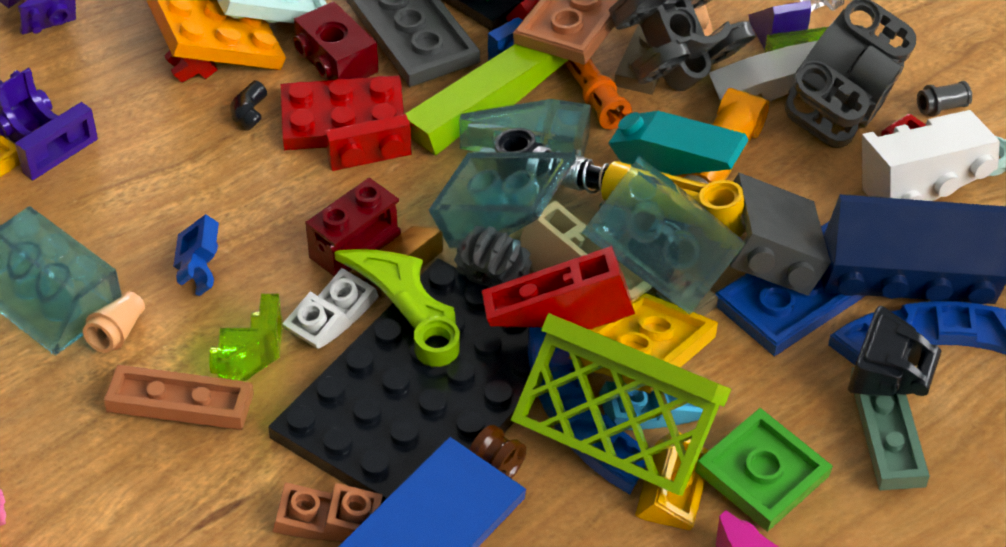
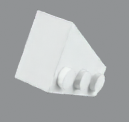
[862,110,1000,201]

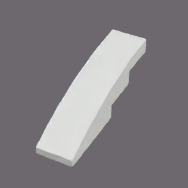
[709,40,818,102]

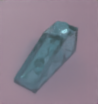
[459,99,591,158]

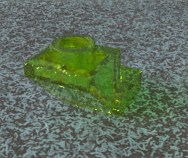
[209,294,283,381]

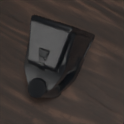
[848,306,942,396]

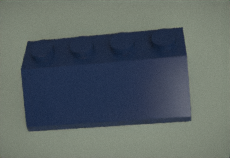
[821,194,1006,304]

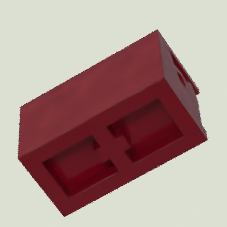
[305,177,401,276]

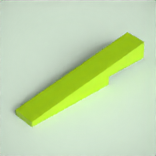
[405,44,568,156]

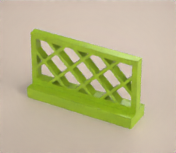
[511,313,732,496]

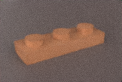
[104,365,254,430]

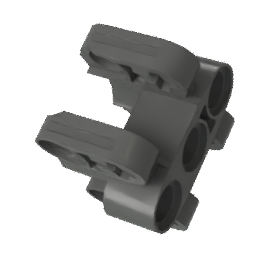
[609,0,756,91]
[785,0,916,148]

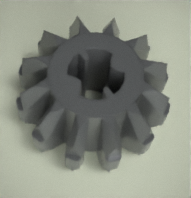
[454,226,532,288]

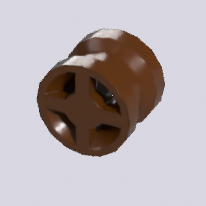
[469,425,527,479]

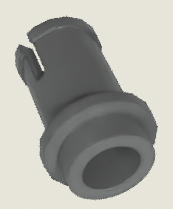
[917,81,972,117]

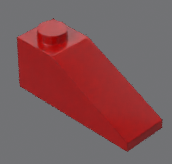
[482,246,635,329]

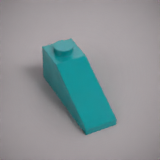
[608,111,749,175]

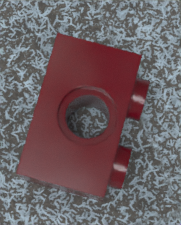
[293,1,379,80]

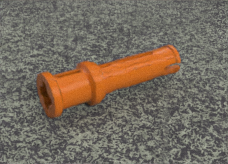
[565,58,632,129]

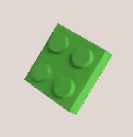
[695,408,833,532]

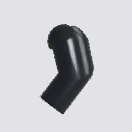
[230,80,267,130]

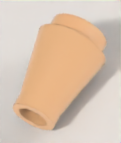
[83,291,145,353]

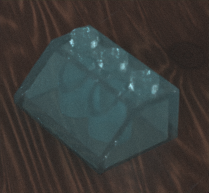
[0,206,122,356]

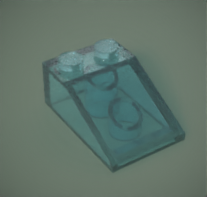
[429,152,577,248]
[582,156,745,315]

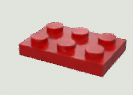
[280,75,404,151]

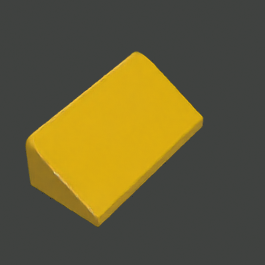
[635,431,709,530]

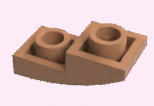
[272,482,382,541]

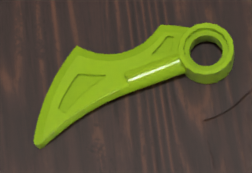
[335,249,460,367]

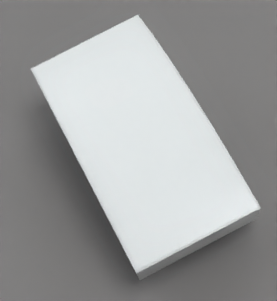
[282,268,379,349]

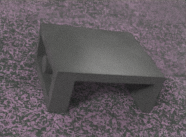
[730,173,831,295]

